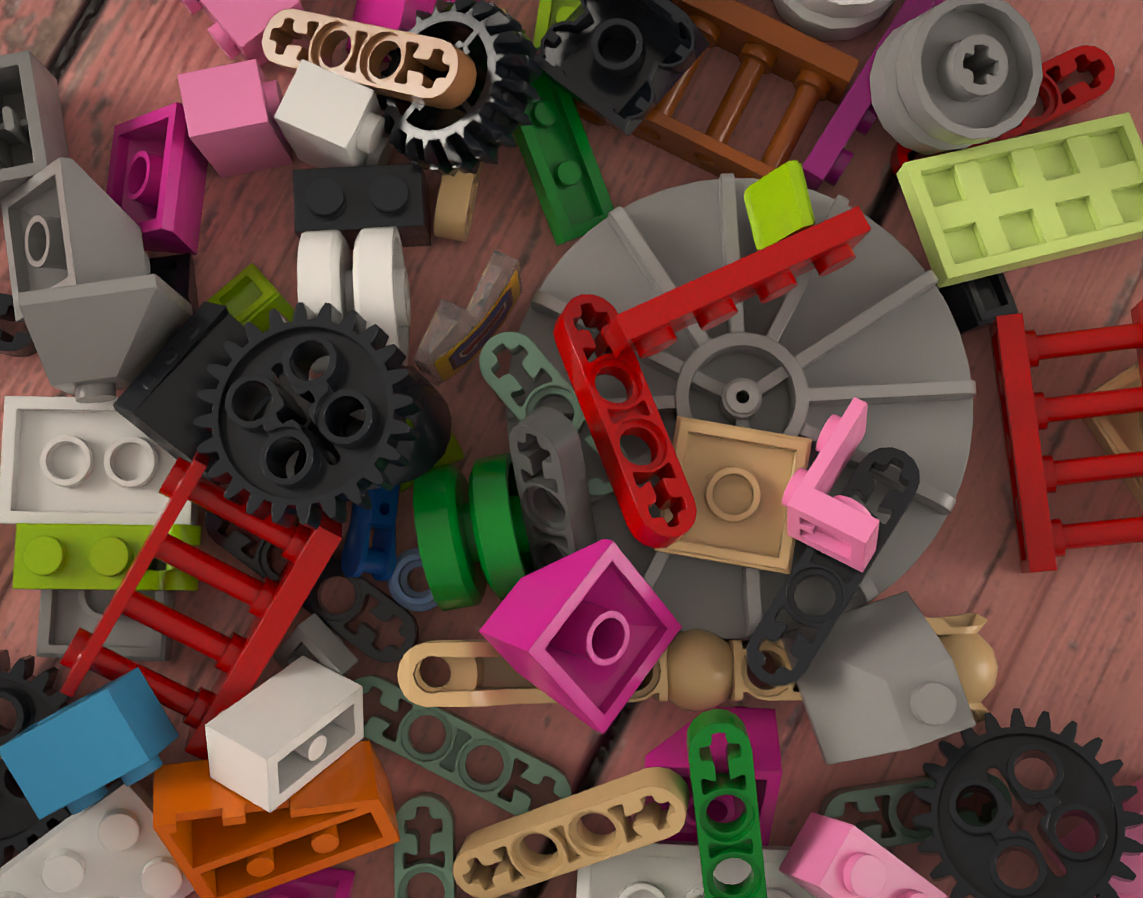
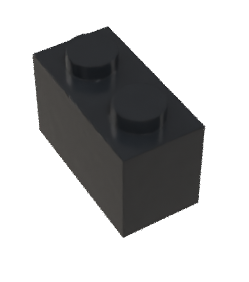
[293,164,431,250]

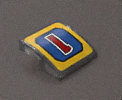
[413,249,523,386]

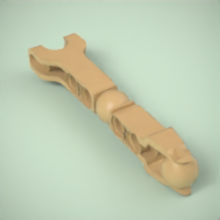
[397,613,999,722]

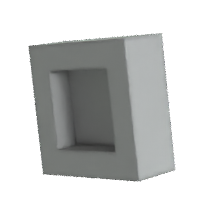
[273,613,359,677]

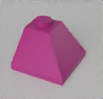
[479,538,682,734]
[644,706,783,846]

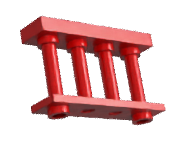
[989,299,1143,573]
[59,451,342,760]

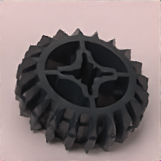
[376,0,543,177]

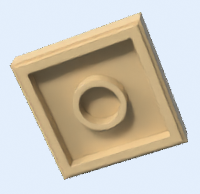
[653,416,812,575]

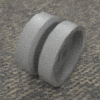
[869,0,1043,155]

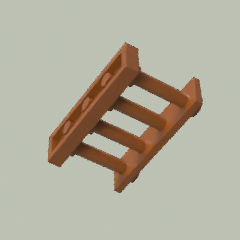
[572,0,860,179]

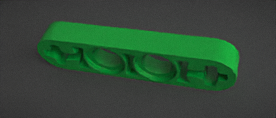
[686,709,767,898]

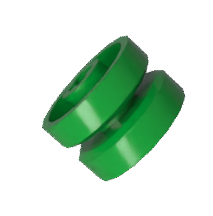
[413,453,534,611]

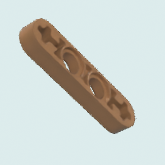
[262,9,477,109]

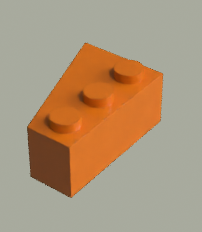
[153,741,400,898]

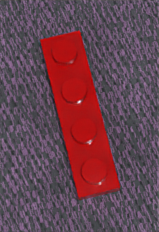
[604,206,871,359]

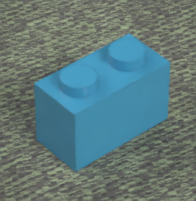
[0,667,179,820]

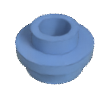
[387,547,438,612]

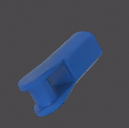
[341,485,400,581]

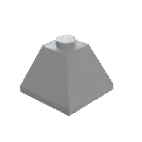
[0,157,150,322]
[17,274,193,403]
[781,591,976,765]

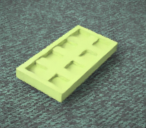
[896,112,1143,288]

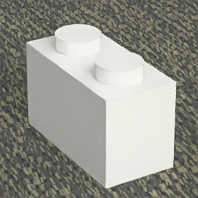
[274,59,393,168]
[205,656,364,813]

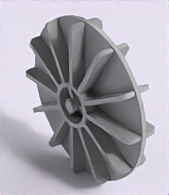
[506,173,977,639]

